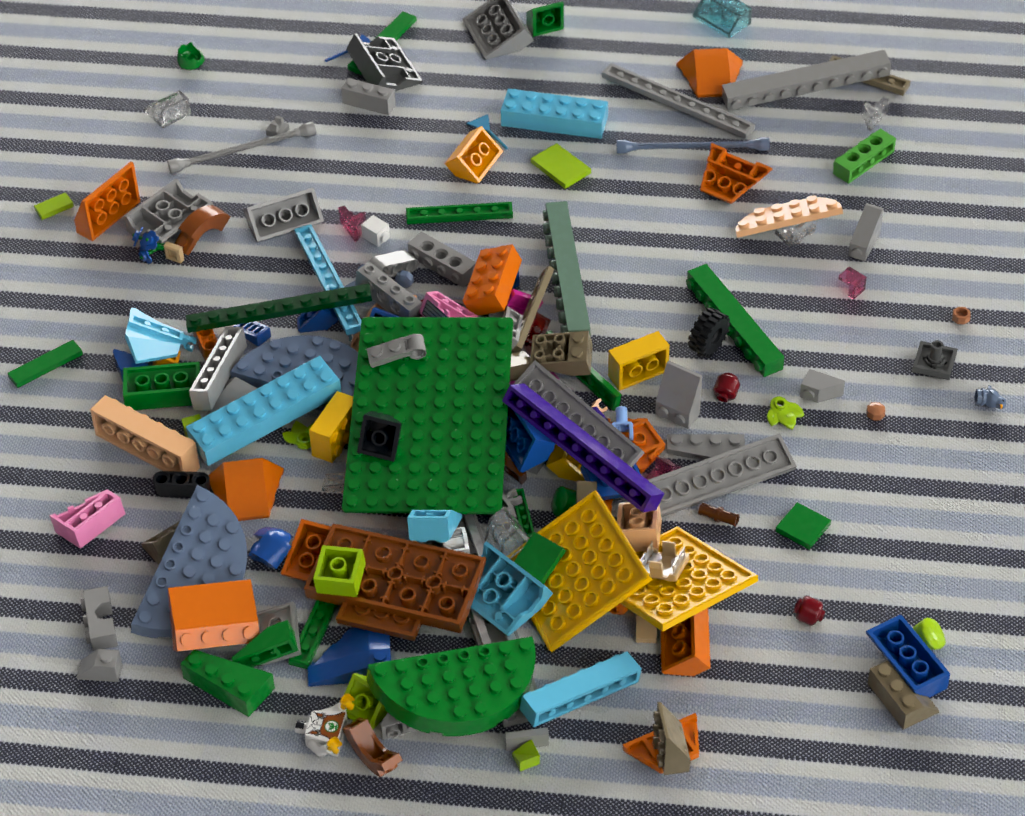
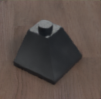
[357,411,402,462]

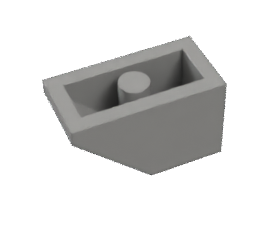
[800,369,845,403]
[77,649,123,682]

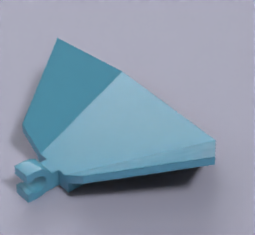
[125,308,197,364]

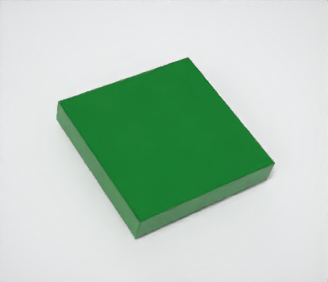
[775,502,831,550]
[514,532,566,584]

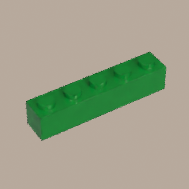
[513,488,534,543]

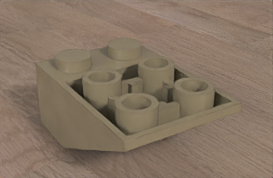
[530,331,593,376]
[652,702,690,775]

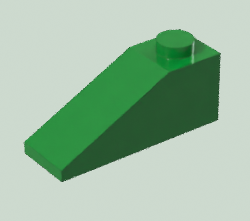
[232,620,298,667]

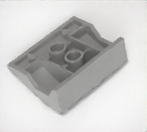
[124,179,213,243]

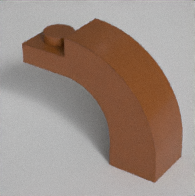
[174,205,231,256]
[342,717,403,777]

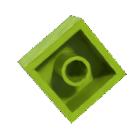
[313,545,366,597]

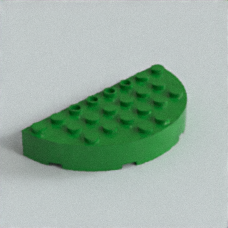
[366,636,536,736]

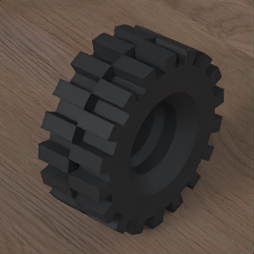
[688,308,730,358]

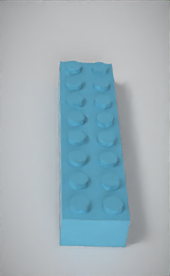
[186,356,342,466]

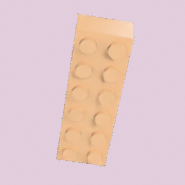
[90,395,200,472]

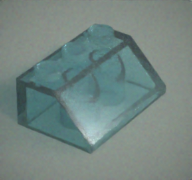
[693,0,752,38]

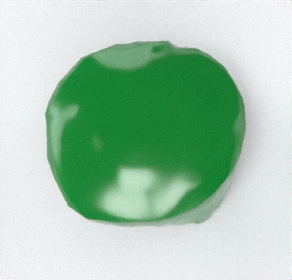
[177,42,205,70]
[551,486,576,517]

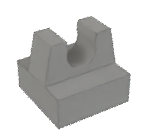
[266,116,289,136]

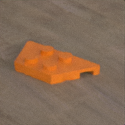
[608,418,665,474]
[623,713,699,774]

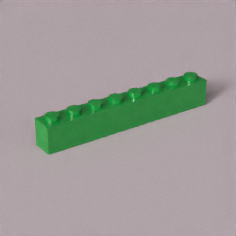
[686,264,784,377]

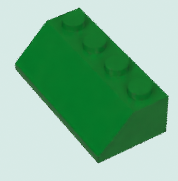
[123,362,200,410]

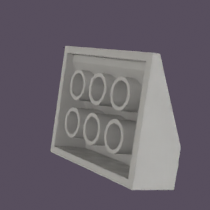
[462,0,534,60]

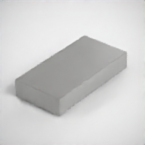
[505,727,549,751]

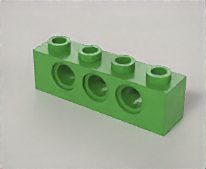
[833,128,896,184]

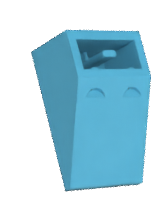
[407,510,462,543]

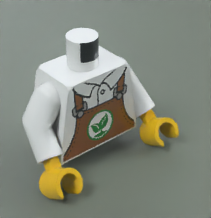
[295,693,355,757]

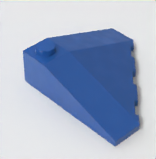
[308,627,391,687]

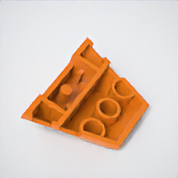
[676,48,743,98]
[700,143,773,204]
[208,458,284,521]

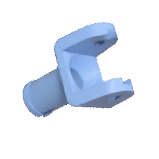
[612,406,633,441]

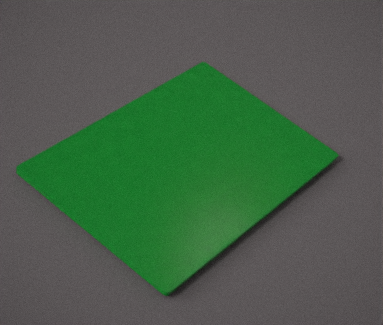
[342,317,513,514]

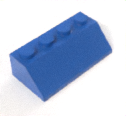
[506,406,555,473]
[866,614,950,697]

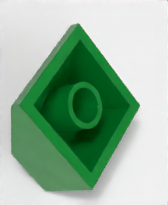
[526,1,564,37]

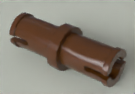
[698,502,740,527]

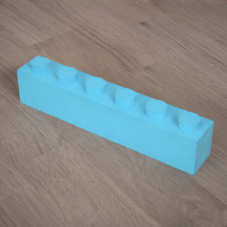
[520,651,642,728]

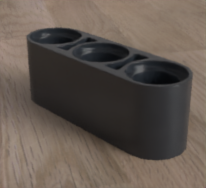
[152,471,211,498]

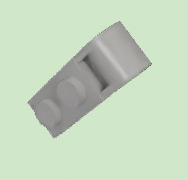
[367,334,427,368]

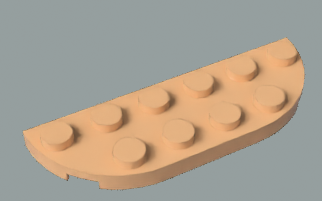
[736,196,843,238]

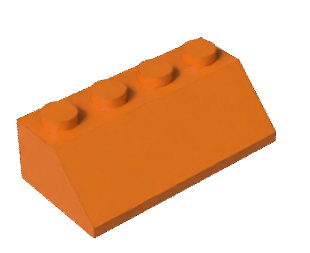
[661,608,711,676]

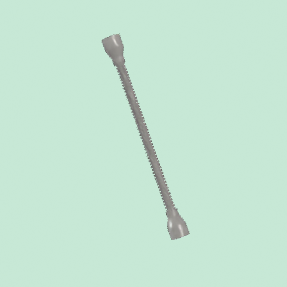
[167,121,316,174]

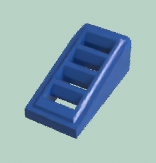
[233,321,271,347]

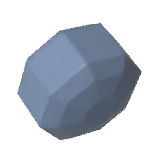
[395,270,414,288]

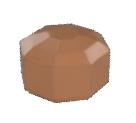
[952,307,970,325]
[866,402,885,420]

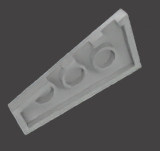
[666,434,745,460]

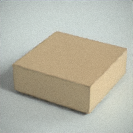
[164,242,184,263]

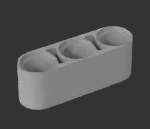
[368,250,419,278]

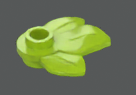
[767,396,804,430]
[282,421,314,449]

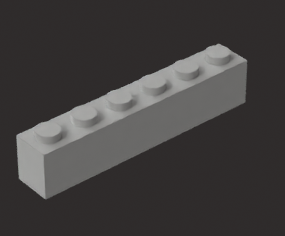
[189,327,247,411]

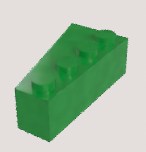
[180,650,275,717]

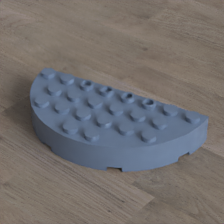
[230,335,358,411]
[131,485,247,639]

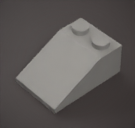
[655,361,702,429]

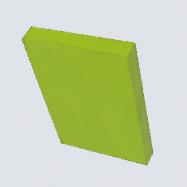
[531,143,591,189]

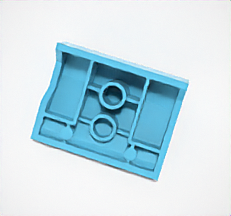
[471,541,553,636]

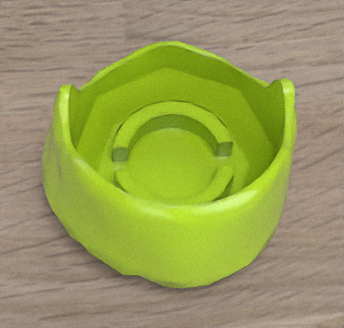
[912,618,946,650]

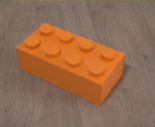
[463,244,522,316]

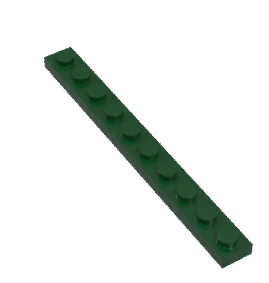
[186,283,372,333]

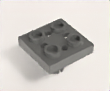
[912,340,958,380]

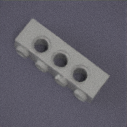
[408,232,476,288]
[355,262,422,317]

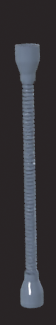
[616,137,770,154]

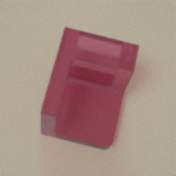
[838,267,867,299]

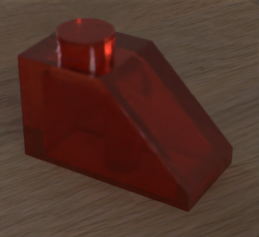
[525,312,551,346]

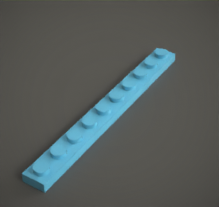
[294,224,362,336]

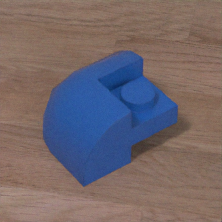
[248,527,293,569]

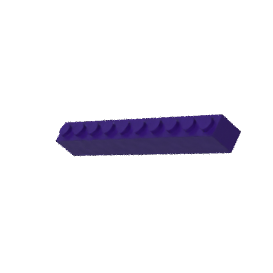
[502,383,665,513]

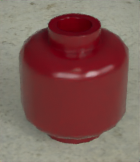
[713,373,740,402]
[793,595,825,626]

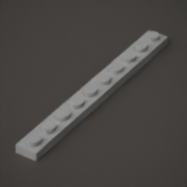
[602,63,755,139]

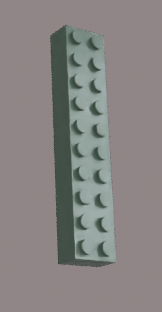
[543,201,591,337]

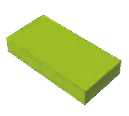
[34,192,74,220]

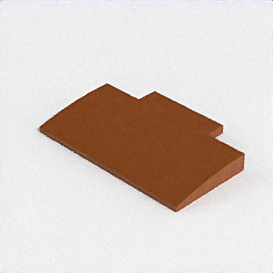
[304,523,486,641]

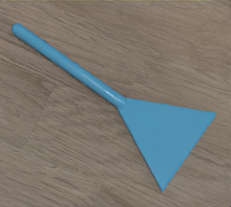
[466,114,508,150]

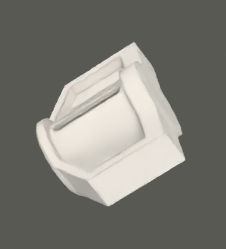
[442,527,470,554]

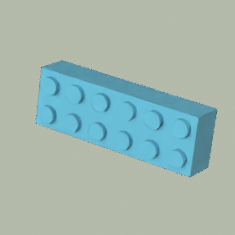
[501,88,608,139]

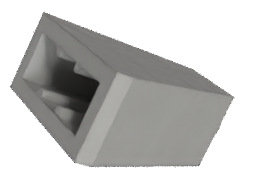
[848,203,884,261]

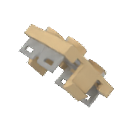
[640,541,689,581]

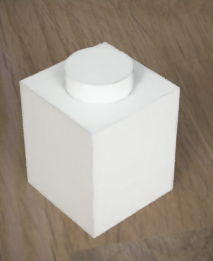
[361,215,390,247]

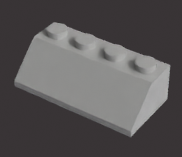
[243,187,324,242]

